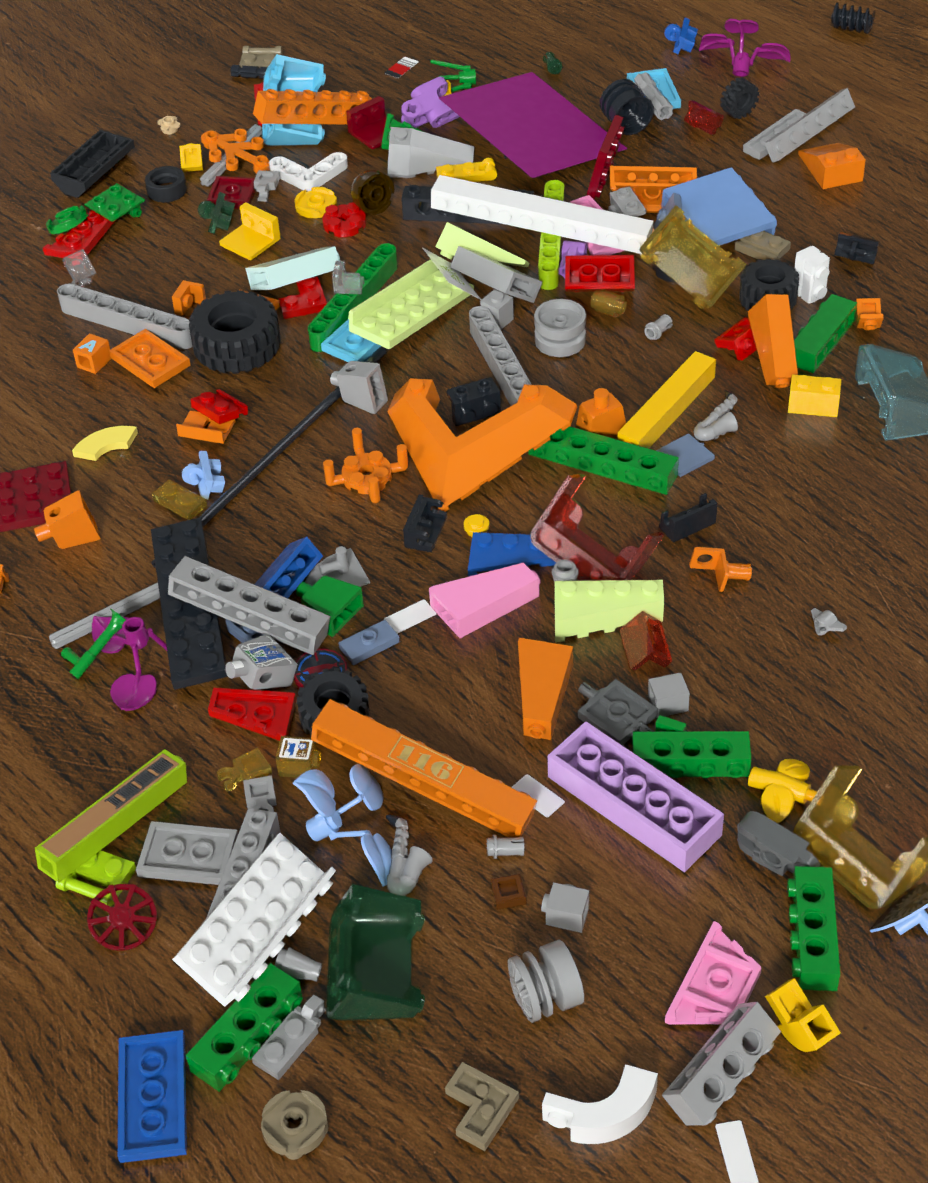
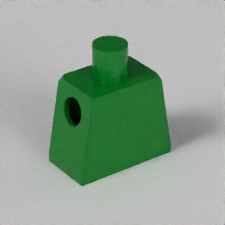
[296,576,364,637]

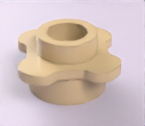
[158,116,180,134]

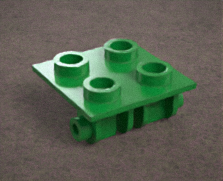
[85,183,145,222]

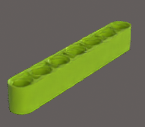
[538,180,564,290]

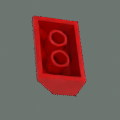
[565,255,635,292]

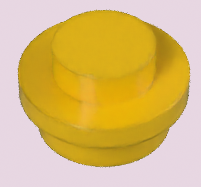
[464,514,489,537]

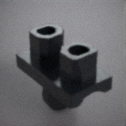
[834,232,880,264]

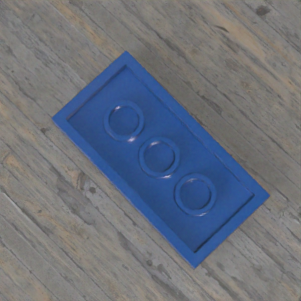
[117,1030,187,1163]

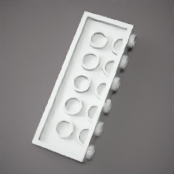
[172,833,336,1007]

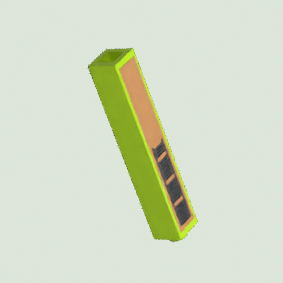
[35,749,187,883]

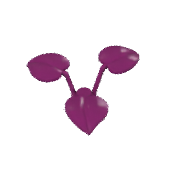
[699,19,791,77]
[92,616,167,711]

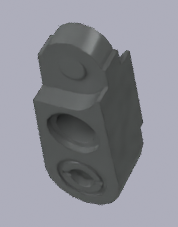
[737,811,820,876]

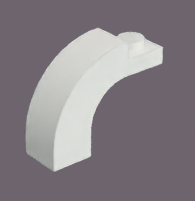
[542,1065,658,1144]

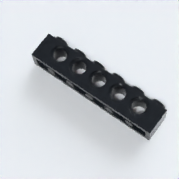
[401,185,534,225]

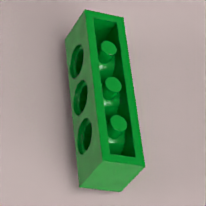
[632,731,751,778]
[787,866,840,991]
[186,963,303,1092]

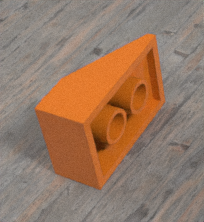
[798,143,866,189]

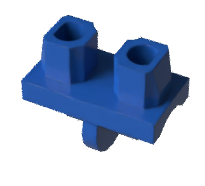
[664,18,698,54]

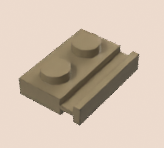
[735,231,791,260]

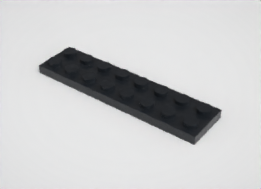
[151,517,228,690]

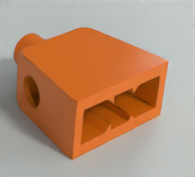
[576,388,626,438]
[34,490,101,549]

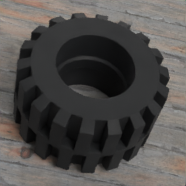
[739,259,799,311]
[297,668,370,738]

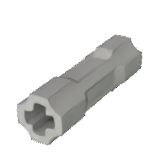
[634,72,673,120]

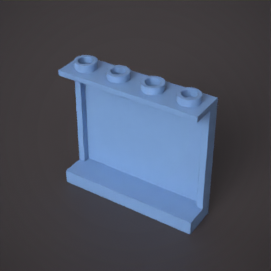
[661,167,777,261]

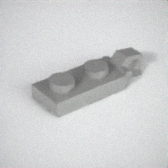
[252,995,326,1080]

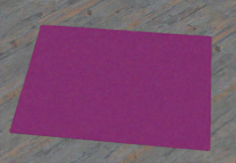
[439,72,627,178]

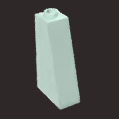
[245,246,341,290]

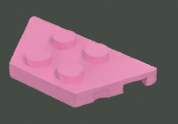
[665,921,761,1024]

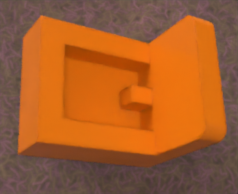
[856,298,884,330]

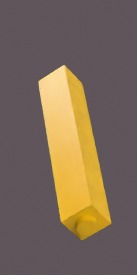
[618,351,716,449]

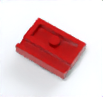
[191,389,248,424]

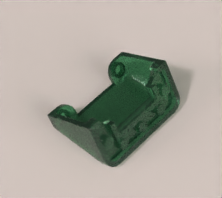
[326,884,425,1021]

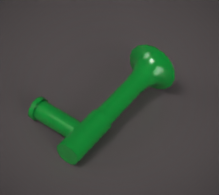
[61,609,126,679]

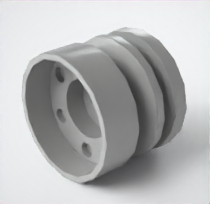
[508,940,584,1023]

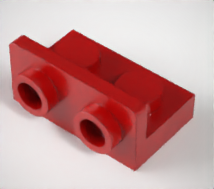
[714,318,757,361]

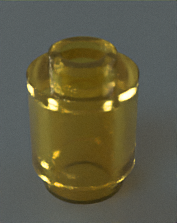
[591,289,627,318]

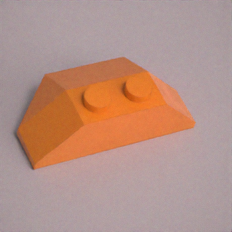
[609,166,697,213]

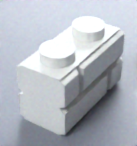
[795,246,830,303]

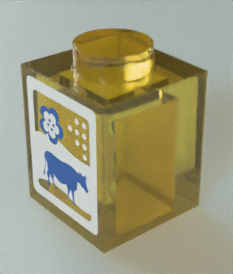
[275,736,321,778]

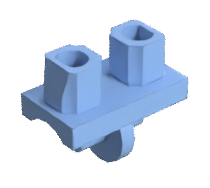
[182,451,225,499]

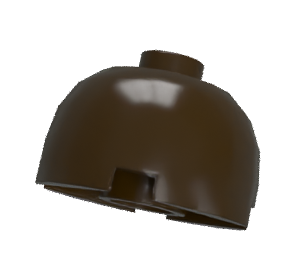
[350,170,395,215]

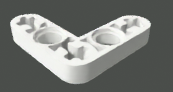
[269,152,348,191]

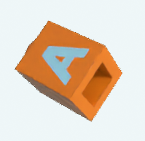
[73,333,111,374]

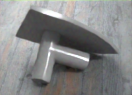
[305,546,370,587]

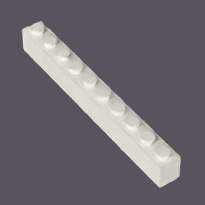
[431,175,653,255]

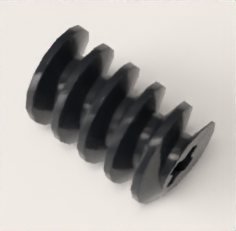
[831,2,875,34]

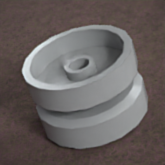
[534,299,586,357]

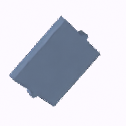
[656,433,715,477]

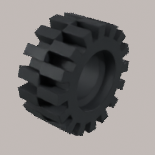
[720,77,759,119]

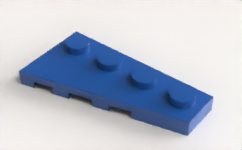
[468,532,576,577]

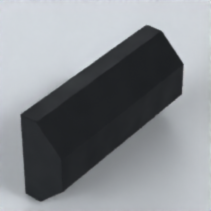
[50,130,135,198]

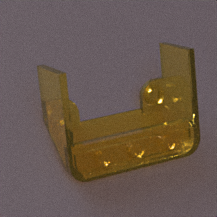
[793,766,928,909]

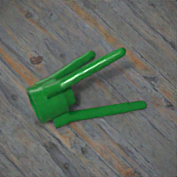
[430,60,476,92]

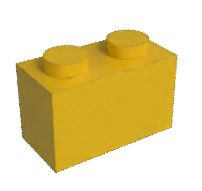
[788,375,841,417]

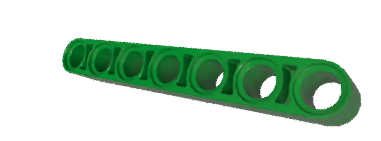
[308,243,398,352]

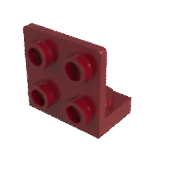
[346,96,387,149]

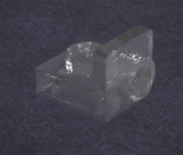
[62,249,96,287]

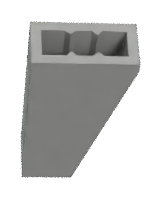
[450,246,542,303]

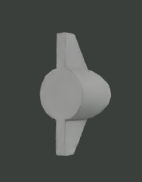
[811,608,847,635]

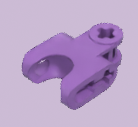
[401,76,460,128]

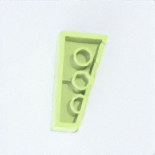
[555,580,664,643]

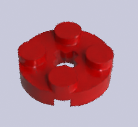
[322,202,366,237]

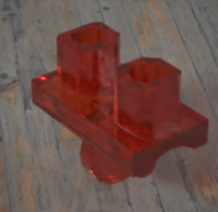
[684,100,724,135]

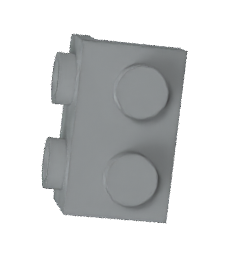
[608,186,646,217]

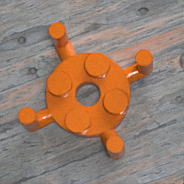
[323,428,408,503]

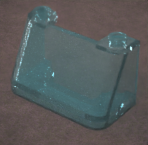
[855,344,928,441]

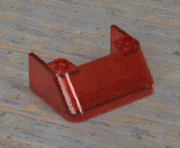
[531,474,665,581]

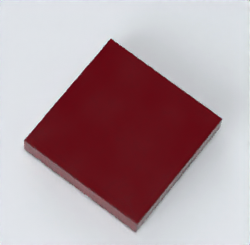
[206,176,256,209]

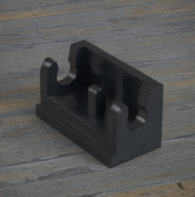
[659,493,718,543]
[403,494,447,553]

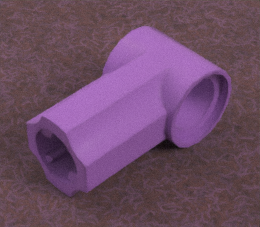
[559,240,587,279]

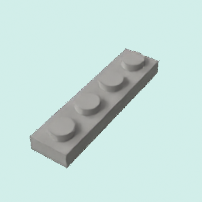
[743,109,806,160]

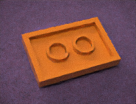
[109,329,191,388]

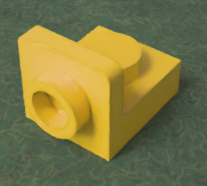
[179,143,203,172]

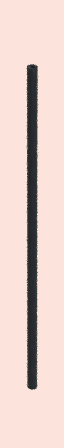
[151,347,387,568]

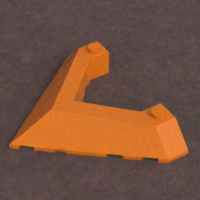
[387,378,577,512]

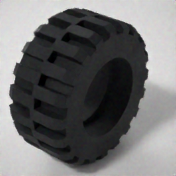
[189,290,281,374]

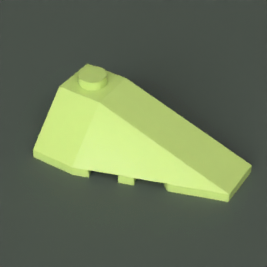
[436,222,530,267]

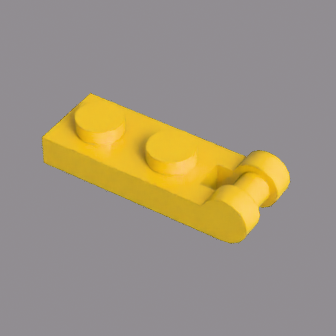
[436,158,497,182]

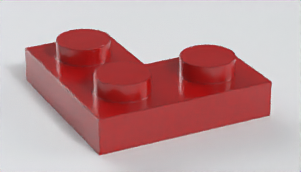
[278,277,327,319]

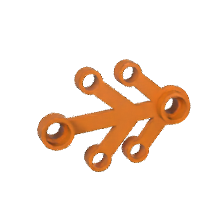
[201,129,270,173]

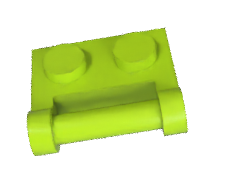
[56,850,136,907]

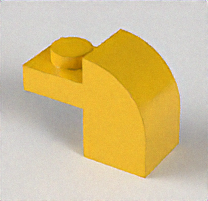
[765,978,841,1052]

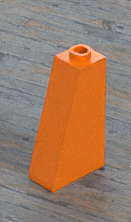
[748,294,798,388]
[518,638,573,740]

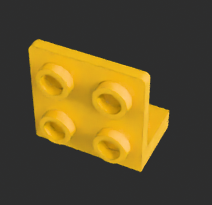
[219,202,281,260]

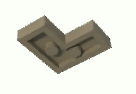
[445,1062,519,1151]

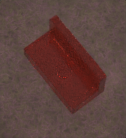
[620,611,672,671]

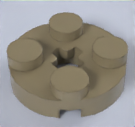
[261,1090,329,1160]

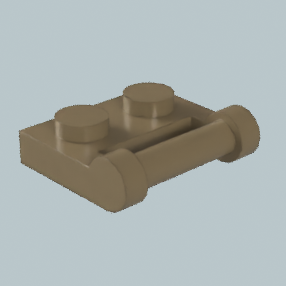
[239,46,283,69]

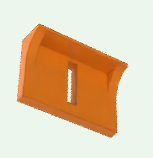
[176,411,236,444]

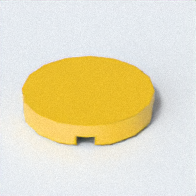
[294,187,338,218]

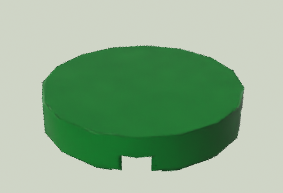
[46,205,88,234]

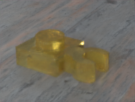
[217,748,272,792]

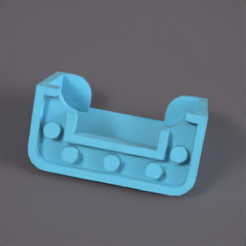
[262,54,326,146]

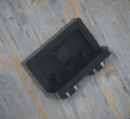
[447,377,501,426]

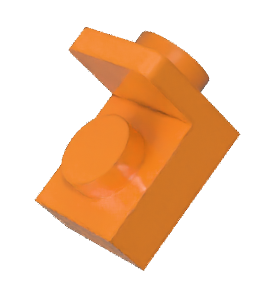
[172,280,206,316]

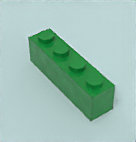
[794,294,857,374]

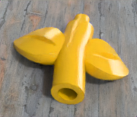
[748,759,821,824]

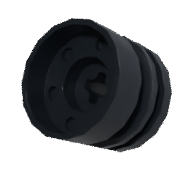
[600,79,654,135]

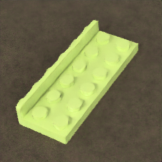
[348,259,474,349]

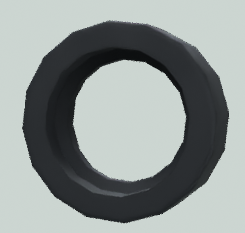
[145,166,187,202]

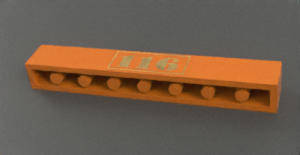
[311,699,537,838]

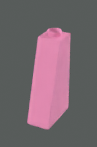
[429,563,540,638]

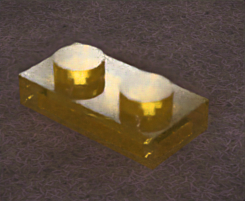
[152,479,207,520]

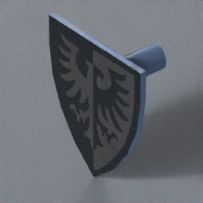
[870,882,928,935]

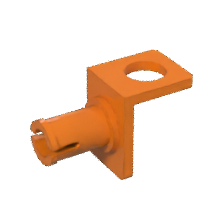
[689,547,752,592]

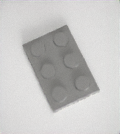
[136,821,238,885]

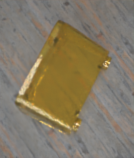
[639,205,747,309]

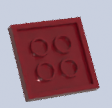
[586,115,625,200]
[0,461,71,532]

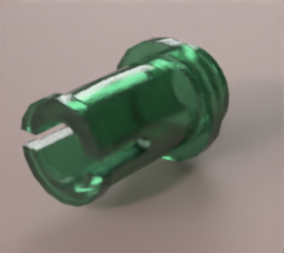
[543,52,563,74]

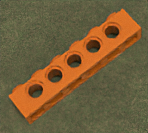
[253,89,372,125]

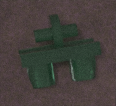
[198,192,235,233]

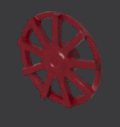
[87,884,157,951]

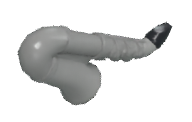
[693,390,738,441]
[386,815,433,897]

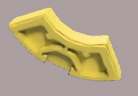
[72,426,138,461]

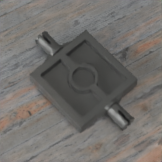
[578,679,658,746]

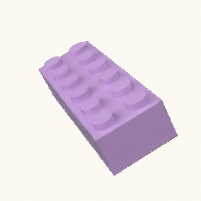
[548,722,724,872]

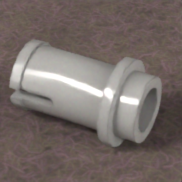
[644,314,673,340]
[487,835,524,859]

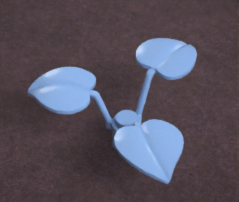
[293,764,392,887]

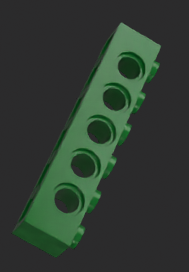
[528,426,679,495]

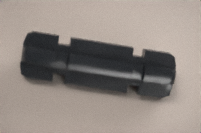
[230,65,267,79]

